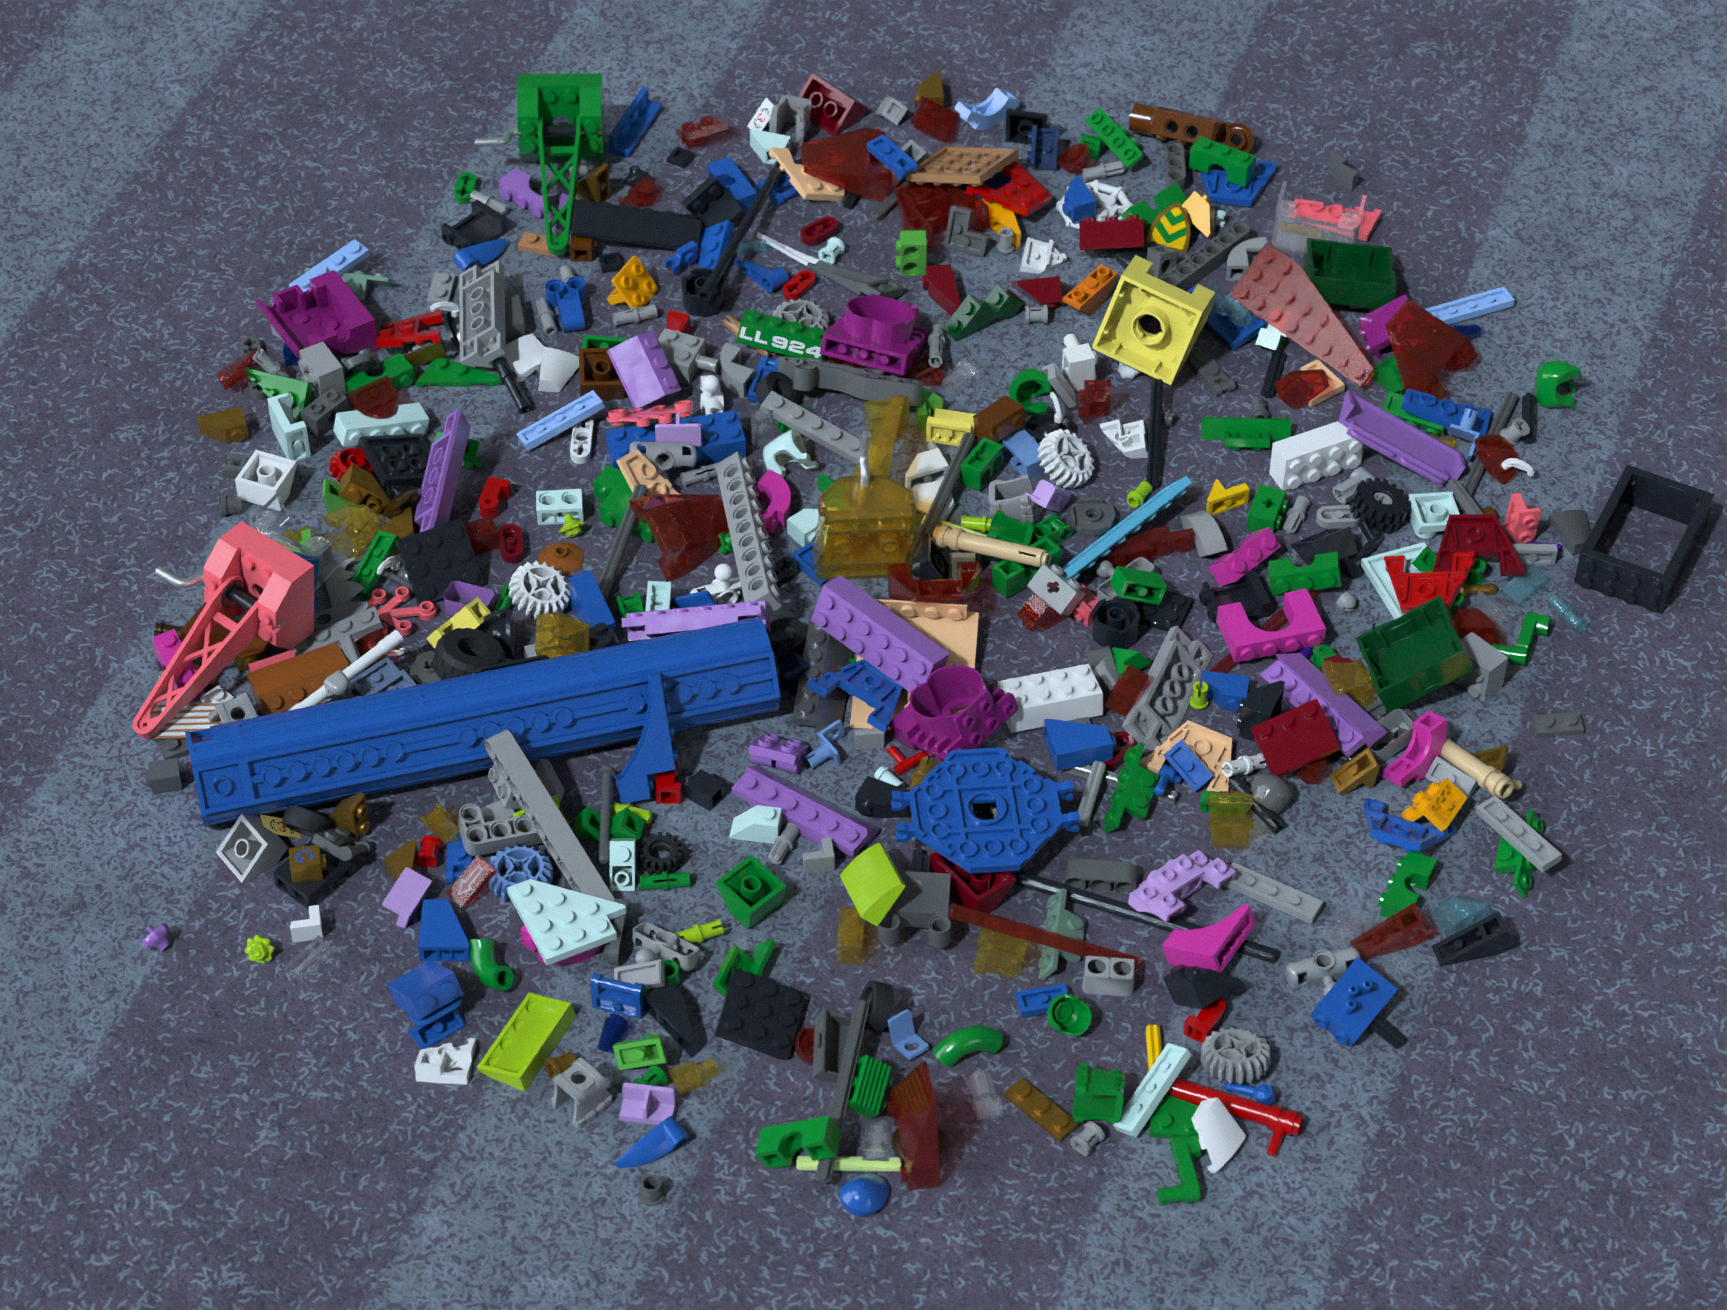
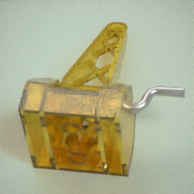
[811,393,918,580]

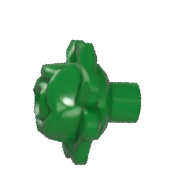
[718,532,734,555]

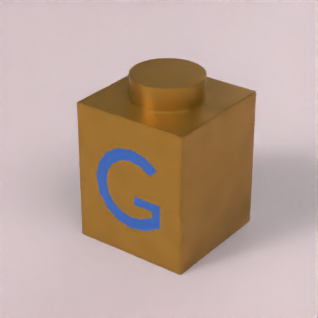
[289,845,327,883]

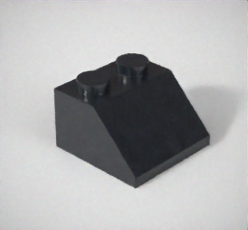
[1005,108,1051,145]
[1290,527,1358,566]
[1237,680,1285,742]
[1163,964,1241,1009]

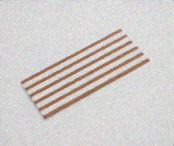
[144,703,223,739]

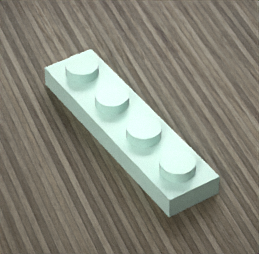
[1113,1043,1191,1137]

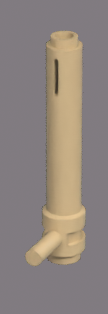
[932,525,1051,568]
[1440,737,1522,799]

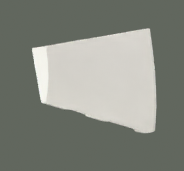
[538,347,579,392]
[1100,419,1148,458]
[415,1038,476,1085]
[1192,1097,1246,1173]

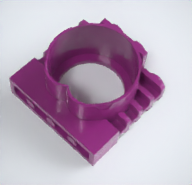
[820,294,928,376]
[889,664,1018,762]

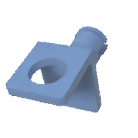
[1447,409,1480,462]
[804,719,845,769]
[887,1009,929,1060]

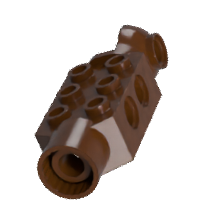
[1129,103,1254,153]

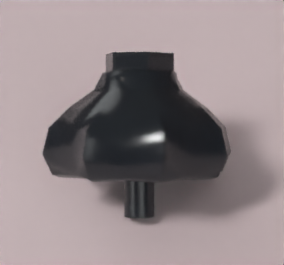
[624,165,650,189]

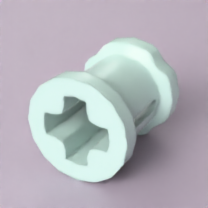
[818,237,845,264]

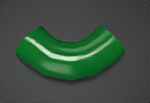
[470,939,514,991]
[933,1025,1003,1067]

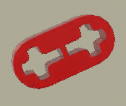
[783,270,815,301]

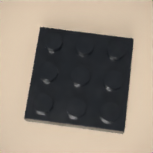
[358,434,431,487]
[395,518,485,606]
[714,967,806,1060]

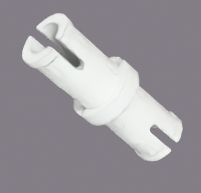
[1222,753,1267,777]

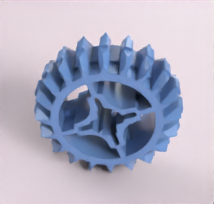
[486,843,553,903]

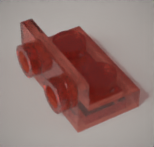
[1078,380,1111,425]

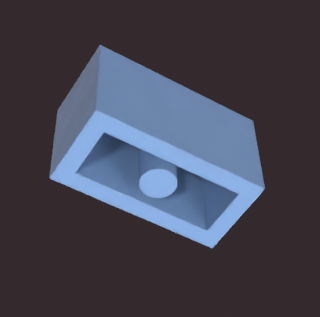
[1002,429,1045,479]

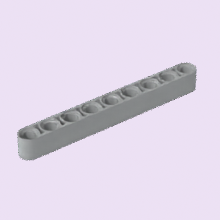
[484,729,615,902]

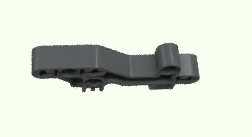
[777,357,922,406]

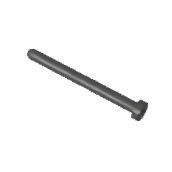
[599,766,616,864]

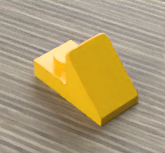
[1206,479,1250,515]

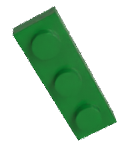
[351,530,400,598]

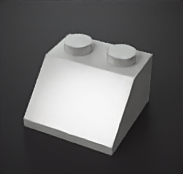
[235,450,297,510]

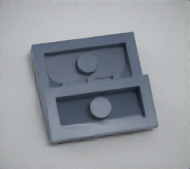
[350,656,417,696]

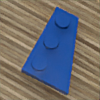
[699,220,734,269]

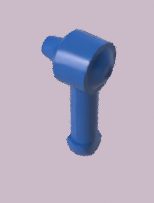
[1154,764,1182,796]
[1223,1081,1275,1106]

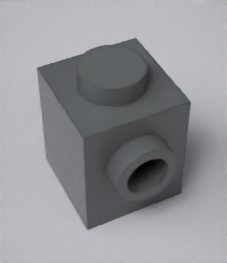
[145,758,183,795]

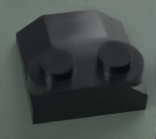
[910,533,951,596]

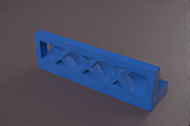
[609,87,662,158]

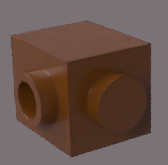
[570,235,598,262]

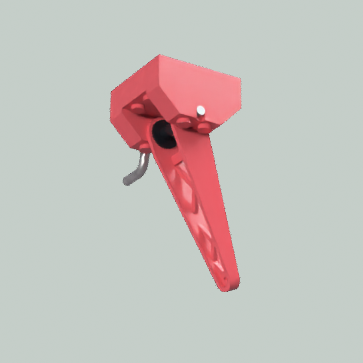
[132,521,314,739]

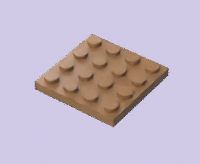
[906,146,1019,186]

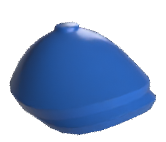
[839,1173,890,1217]

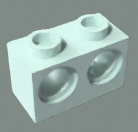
[536,489,583,525]
[645,581,671,612]

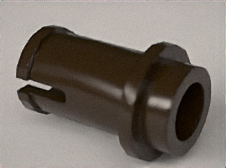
[154,621,184,641]

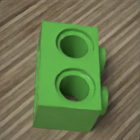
[896,230,927,276]

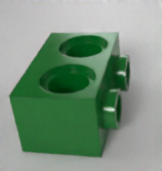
[960,437,1003,492]

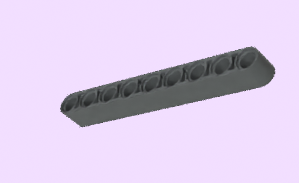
[1138,221,1250,325]

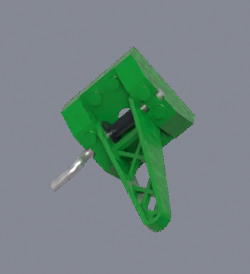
[475,73,606,256]

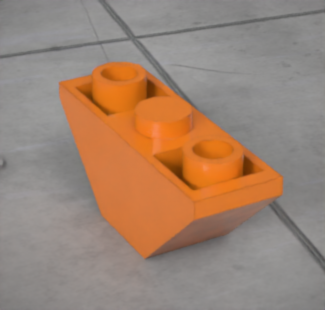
[1063,264,1118,314]

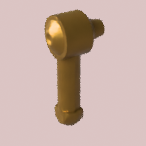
[1460,582,1497,601]

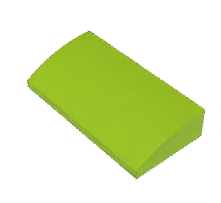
[840,842,906,927]
[477,993,577,1092]

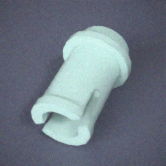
[874,766,905,788]

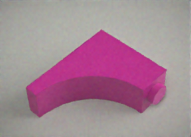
[1162,904,1256,972]

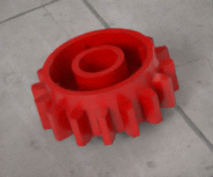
[328,448,377,483]

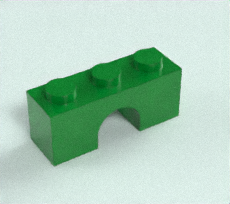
[1189,136,1256,187]
[1121,183,1187,235]
[344,353,415,407]
[992,536,1061,599]
[1268,552,1342,596]
[1378,852,1437,926]
[755,1116,842,1169]

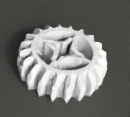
[1037,429,1094,489]
[508,561,570,620]

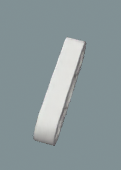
[570,415,594,464]

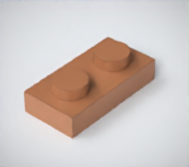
[518,232,559,257]

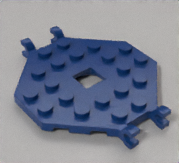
[891,747,1080,874]

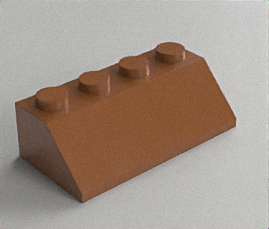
[246,642,353,716]

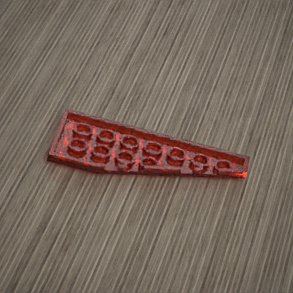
[1228,242,1376,389]

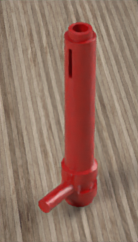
[1166,1078,1304,1157]

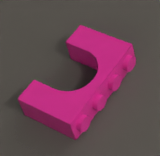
[1216,589,1326,662]

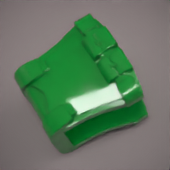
[981,510,1034,564]
[1072,1062,1125,1123]

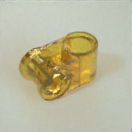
[419,802,459,843]

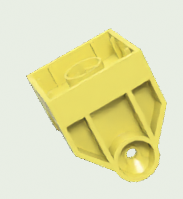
[1091,255,1216,385]

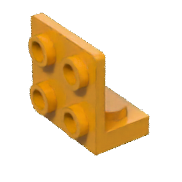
[1401,777,1468,832]

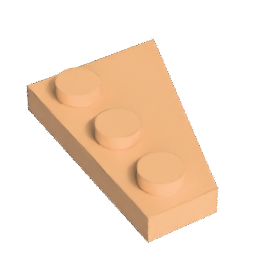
[616,449,686,517]

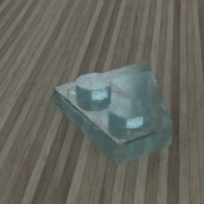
[1208,280,1254,330]

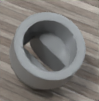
[1336,591,1356,612]

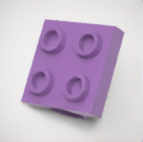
[748,733,809,774]

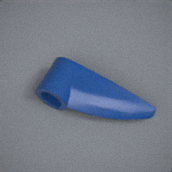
[453,239,508,272]
[734,259,789,293]
[614,1116,689,1168]

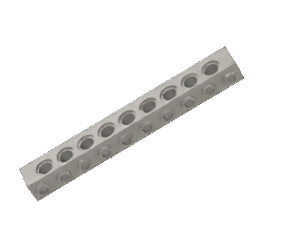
[715,451,782,615]

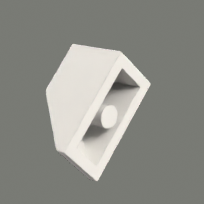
[905,448,949,492]

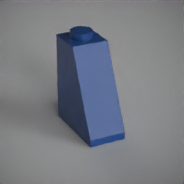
[569,570,616,633]
[1043,719,1116,771]
[418,899,471,962]

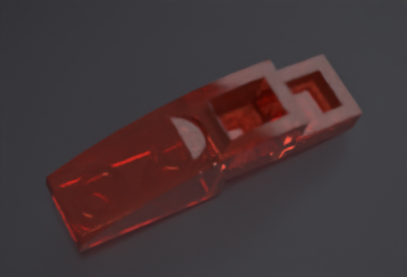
[1107,526,1195,569]

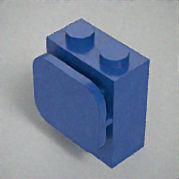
[387,960,463,1026]

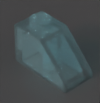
[1431,895,1492,937]

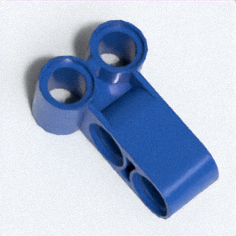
[545,276,587,333]

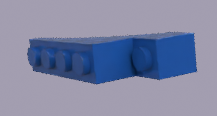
[615,671,678,804]

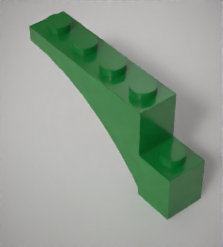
[593,465,683,552]

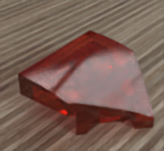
[217,349,257,390]
[900,351,946,386]
[348,375,399,419]

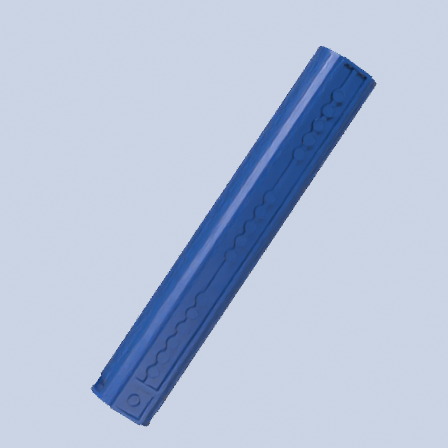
[185,617,781,828]

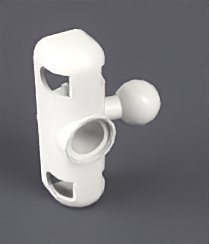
[700,375,724,415]
[690,563,741,604]

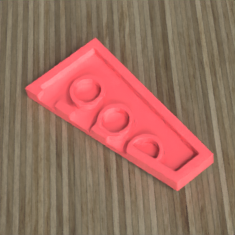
[1287,199,1382,242]

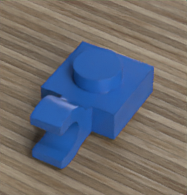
[664,241,698,274]

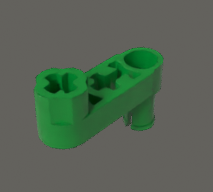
[1492,612,1551,666]
[1157,1134,1201,1205]

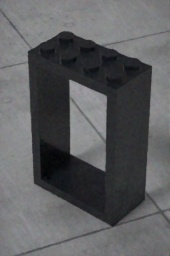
[1574,465,1714,614]

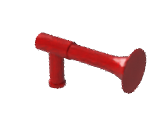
[887,745,930,776]

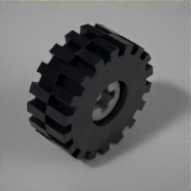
[1349,478,1411,533]

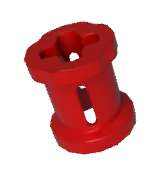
[416,835,443,868]

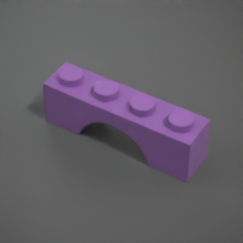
[499,167,569,229]

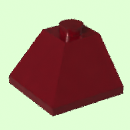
[1011,276,1063,308]

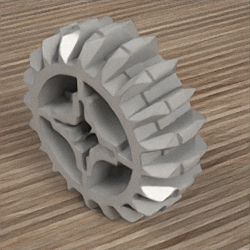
[772,298,830,331]
[1201,1027,1271,1085]

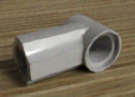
[1333,467,1376,504]

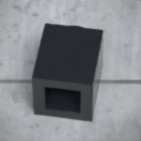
[685,769,725,811]

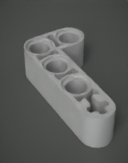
[458,803,543,856]

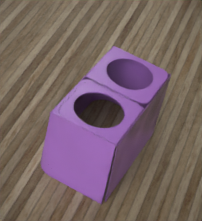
[444,581,495,616]

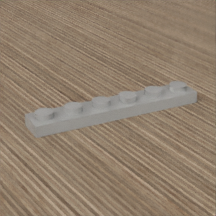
[759,391,887,474]

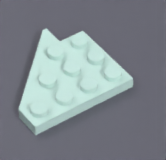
[1361,542,1427,619]
[507,879,626,965]

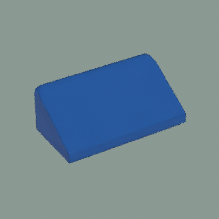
[407,1008,466,1050]

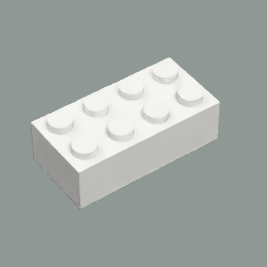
[1269,421,1364,490]
[997,664,1103,733]

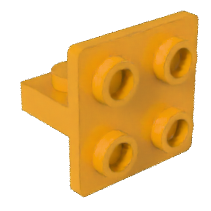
[606,256,659,309]

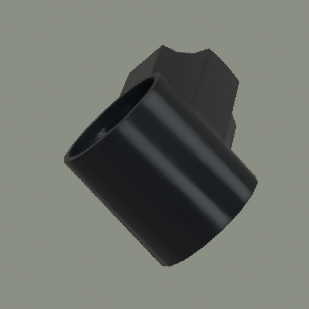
[1115,241,1158,269]

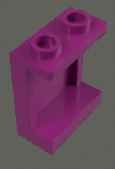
[1359,294,1426,359]

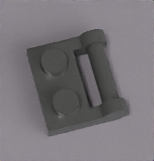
[311,827,373,861]

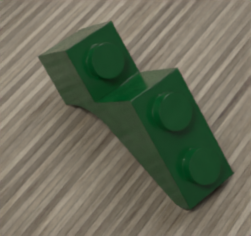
[943,284,1024,341]

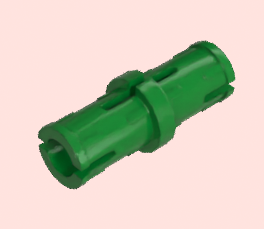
[640,871,690,891]

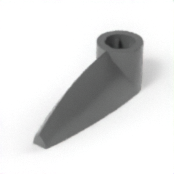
[1086,646,1126,705]

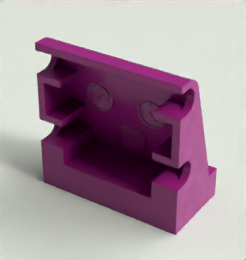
[256,270,378,360]

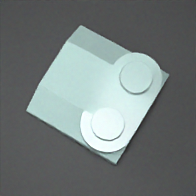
[1408,492,1459,539]

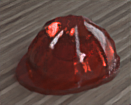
[1057,143,1090,173]

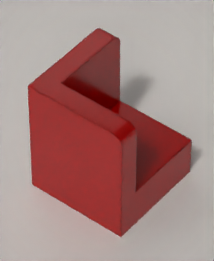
[667,310,691,334]

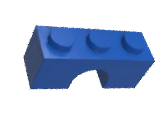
[707,157,758,212]

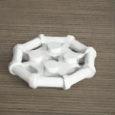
[1056,180,1134,230]

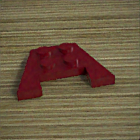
[1432,514,1525,576]

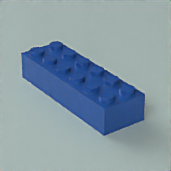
[605,410,746,471]

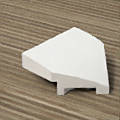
[1020,237,1068,274]
[904,480,955,521]

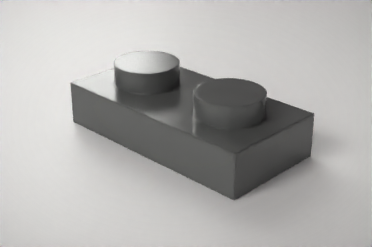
[1531,712,1584,738]

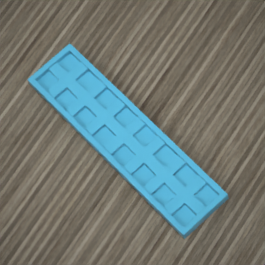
[1056,475,1192,588]

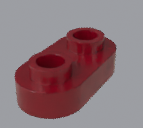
[800,216,838,245]
[498,524,524,563]
[1103,731,1134,770]

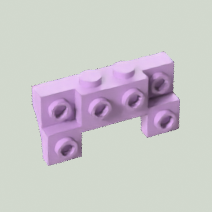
[1128,850,1236,922]

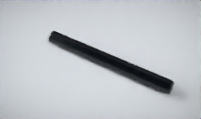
[1146,379,1163,490]

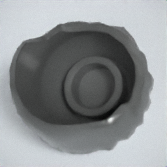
[1251,773,1292,814]

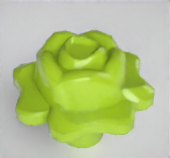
[559,513,585,537]
[245,935,274,963]

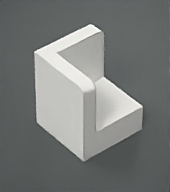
[290,905,323,943]

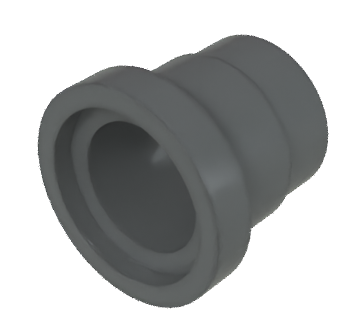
[219,494,242,517]
[638,1174,665,1206]

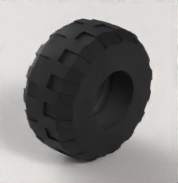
[433,628,506,680]

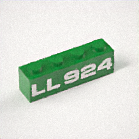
[736,309,825,359]

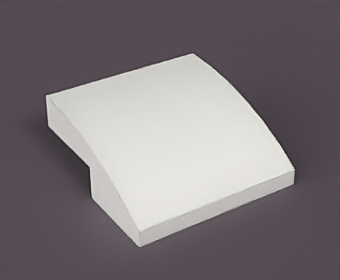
[501,334,544,382]

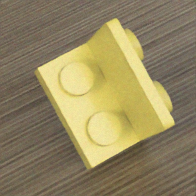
[926,408,976,446]

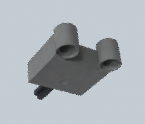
[877,847,951,948]

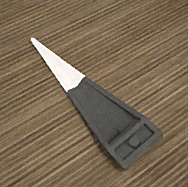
[757,232,905,298]

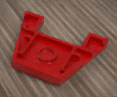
[965,160,1052,217]
[375,309,444,349]
[1384,552,1476,614]

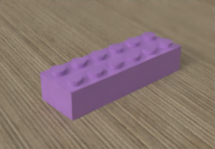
[811,575,950,693]

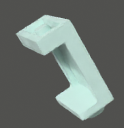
[267,393,311,461]

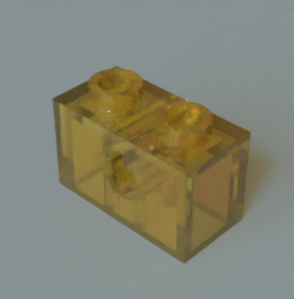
[837,907,865,965]

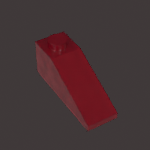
[921,264,961,317]

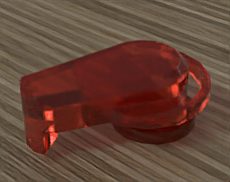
[618,178,659,208]

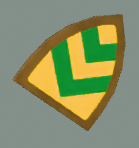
[1145,202,1191,254]

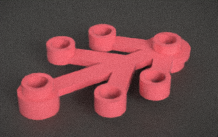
[607,400,693,427]
[349,586,437,638]

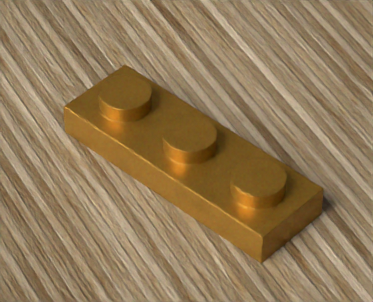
[1004,1077,1079,1143]

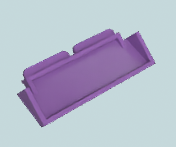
[1338,390,1466,487]

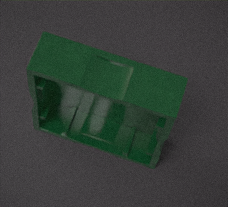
[1303,238,1397,308]
[1356,595,1475,713]

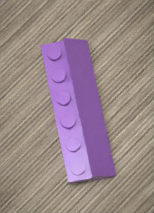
[413,409,471,532]
[621,600,771,643]
[1260,653,1387,758]
[732,766,881,857]

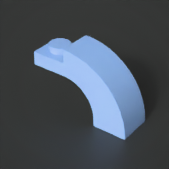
[955,88,1021,130]

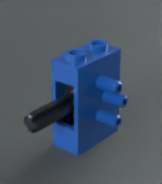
[1310,957,1406,1049]

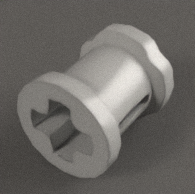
[1025,305,1048,324]
[1500,418,1530,446]
[1070,1121,1105,1157]

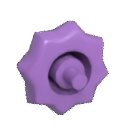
[141,923,170,951]

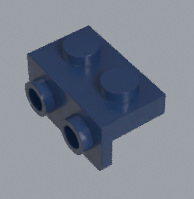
[1027,125,1060,171]

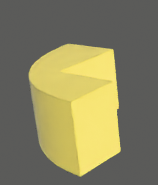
[426,597,491,649]

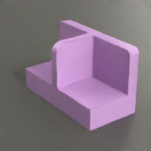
[655,413,701,446]
[1025,480,1072,513]
[382,867,432,928]
[619,1083,676,1125]

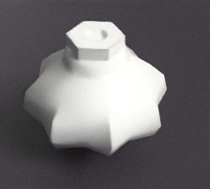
[1117,361,1140,379]

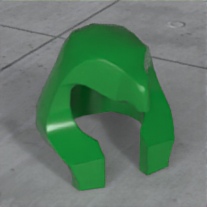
[1534,361,1582,410]
[1009,369,1056,414]

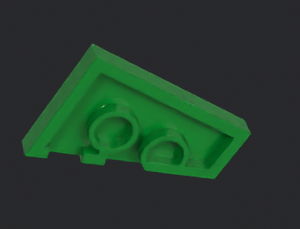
[1149,1094,1199,1139]

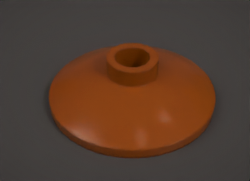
[538,542,584,575]

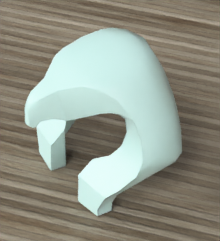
[763,429,818,479]

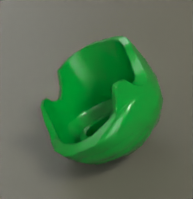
[1047,993,1092,1036]

